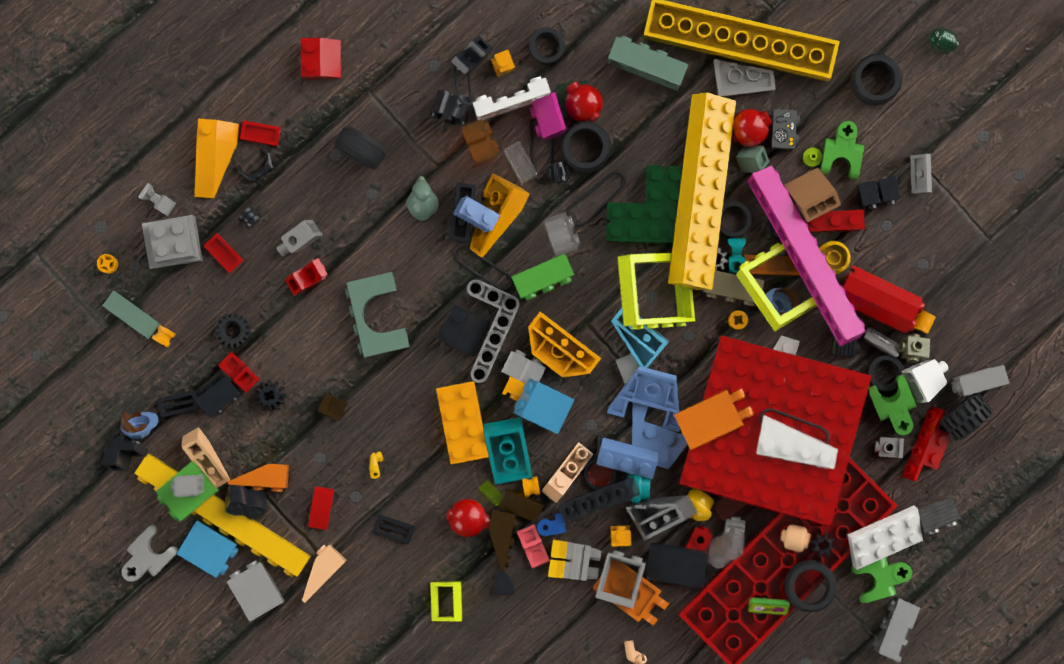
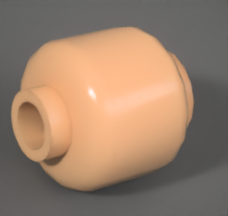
[781,524,811,552]

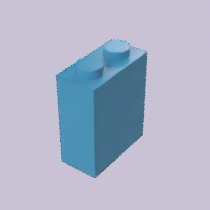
[513,378,575,434]
[177,520,239,578]

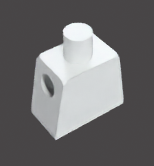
[901,359,948,403]

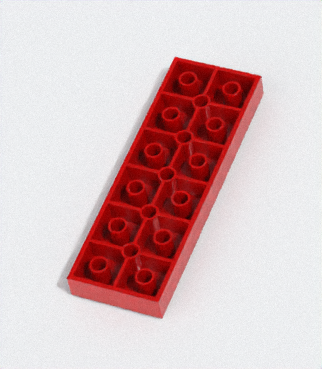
[677,458,898,664]

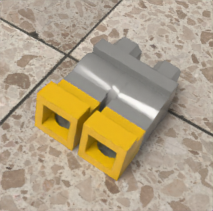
[548,539,601,581]

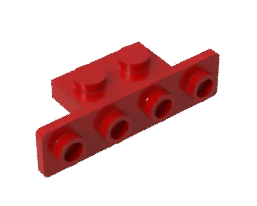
[902,406,951,482]

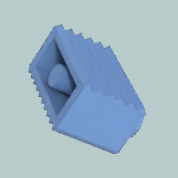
[454,197,500,232]

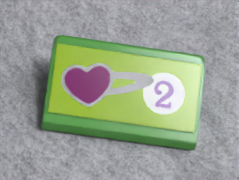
[748,597,790,615]

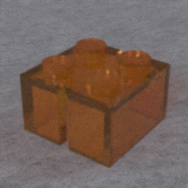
[461,119,499,167]

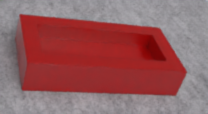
[240,120,281,147]
[203,233,244,274]

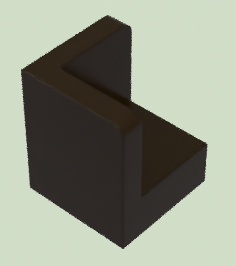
[318,394,347,421]

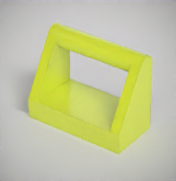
[430,581,462,621]

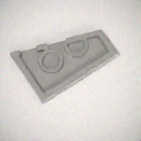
[713,59,776,97]

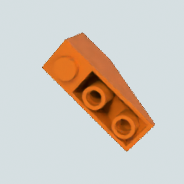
[228,464,289,492]

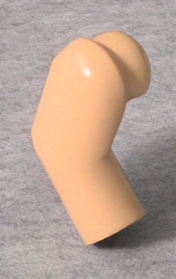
[624,640,647,664]

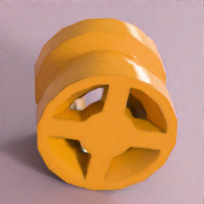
[97,254,118,274]
[728,310,748,330]
[152,325,176,347]
[522,476,540,497]

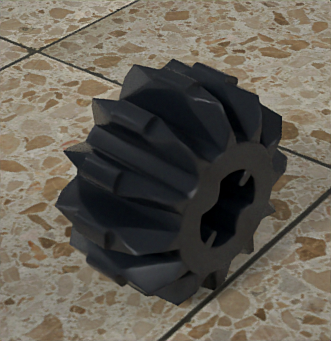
[254,379,287,412]

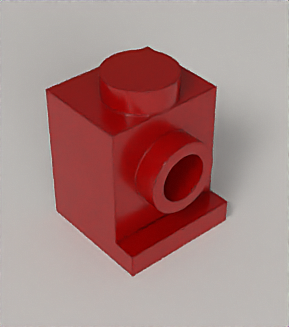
[685,525,713,551]

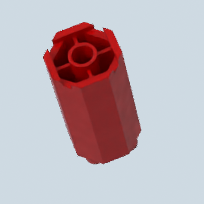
[840,265,925,334]

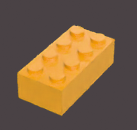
[436,381,489,464]

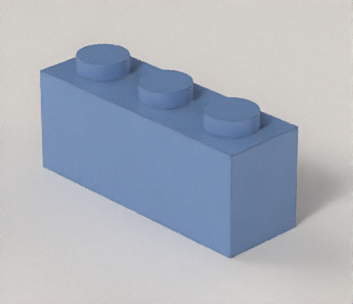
[596,438,659,479]

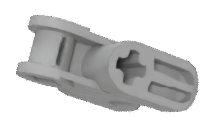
[122,525,179,582]

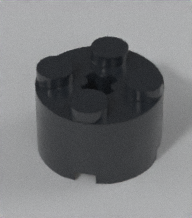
[430,90,473,127]

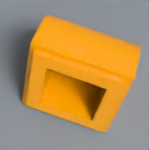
[914,310,936,335]

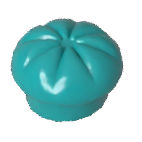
[627,473,650,503]

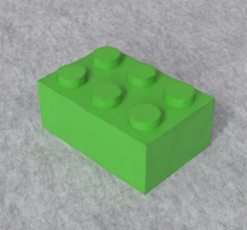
[512,254,574,301]

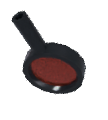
[583,436,616,490]

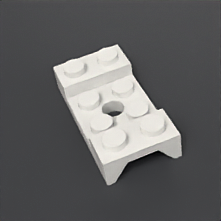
[473,76,551,122]

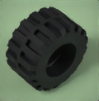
[940,392,993,441]

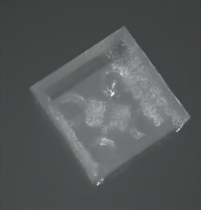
[544,212,580,258]

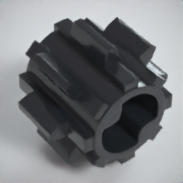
[547,162,571,184]
[810,533,835,557]

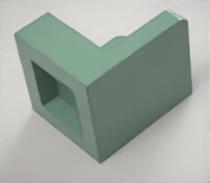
[736,146,769,173]

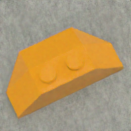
[528,312,601,377]

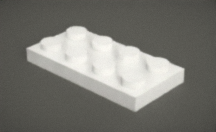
[848,506,923,570]

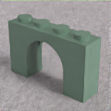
[345,272,410,358]

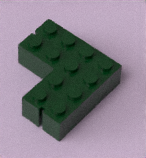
[605,165,683,245]

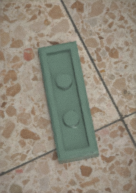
[102,290,161,340]

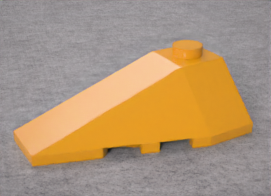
[195,119,239,199]
[470,173,529,257]

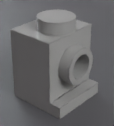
[874,437,904,458]

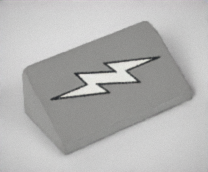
[862,327,900,358]

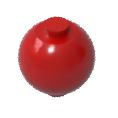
[565,81,603,122]
[732,109,773,147]
[446,499,491,537]

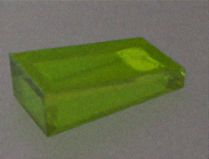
[479,480,503,506]

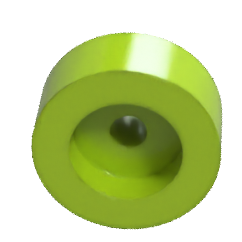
[802,148,822,167]

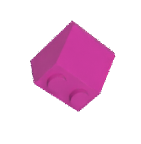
[529,92,566,141]

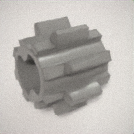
[715,248,729,271]
[724,516,745,540]

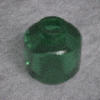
[929,27,959,55]

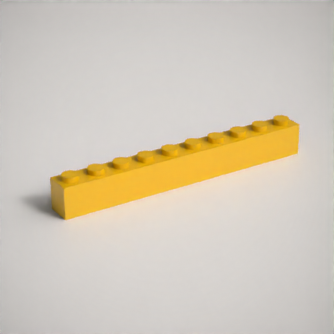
[134,454,311,577]

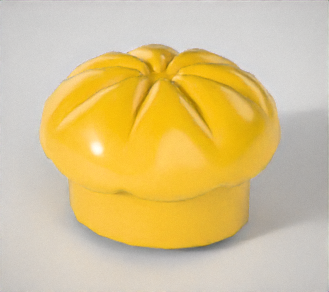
[819,241,851,275]
[688,489,714,521]

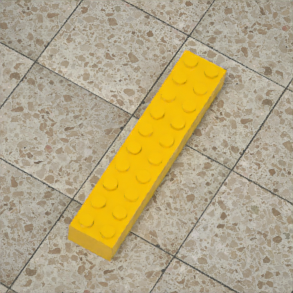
[643,0,840,82]
[668,93,736,290]

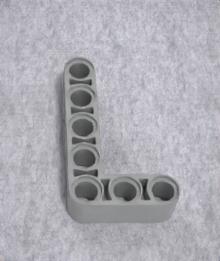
[467,280,519,383]

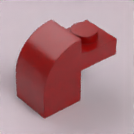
[285,258,328,296]

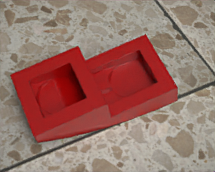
[218,351,260,393]
[308,486,334,530]

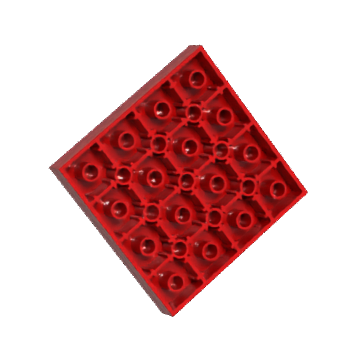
[679,335,871,527]

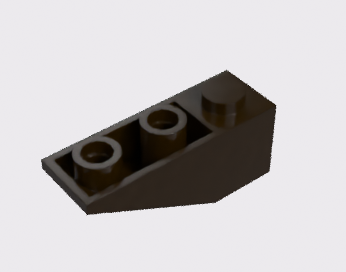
[489,509,518,572]

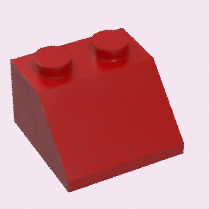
[301,38,342,80]

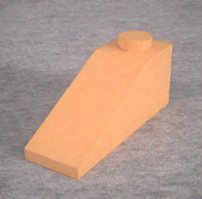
[181,427,230,488]
[302,544,347,603]

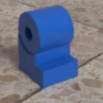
[537,513,566,536]

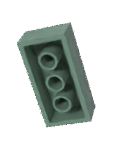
[607,35,688,91]

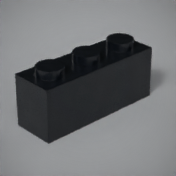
[448,182,476,244]

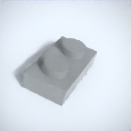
[910,154,932,194]

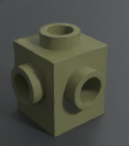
[899,334,930,363]

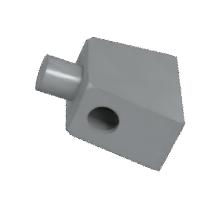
[276,220,323,256]

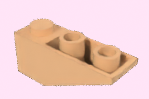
[541,442,593,503]

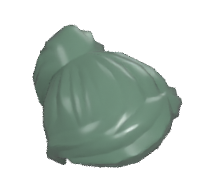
[406,176,439,221]

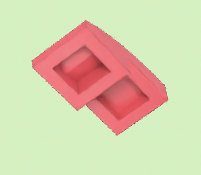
[517,525,550,569]

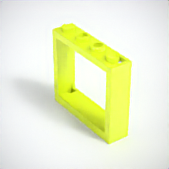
[736,243,817,331]
[618,253,695,330]

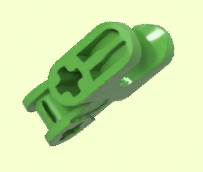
[820,121,864,181]
[868,374,917,435]
[851,557,912,603]

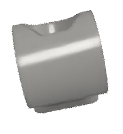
[138,183,176,216]

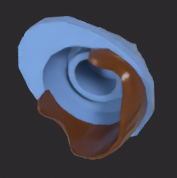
[765,288,800,316]
[120,411,158,440]

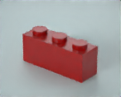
[804,210,865,233]

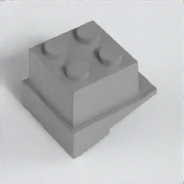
[142,215,203,269]

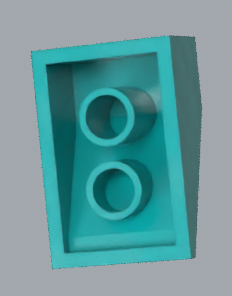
[484,417,533,485]

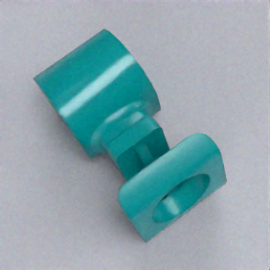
[727,238,746,274]

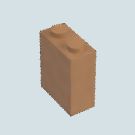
[784,168,841,223]

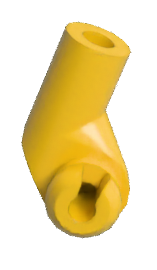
[369,452,384,479]

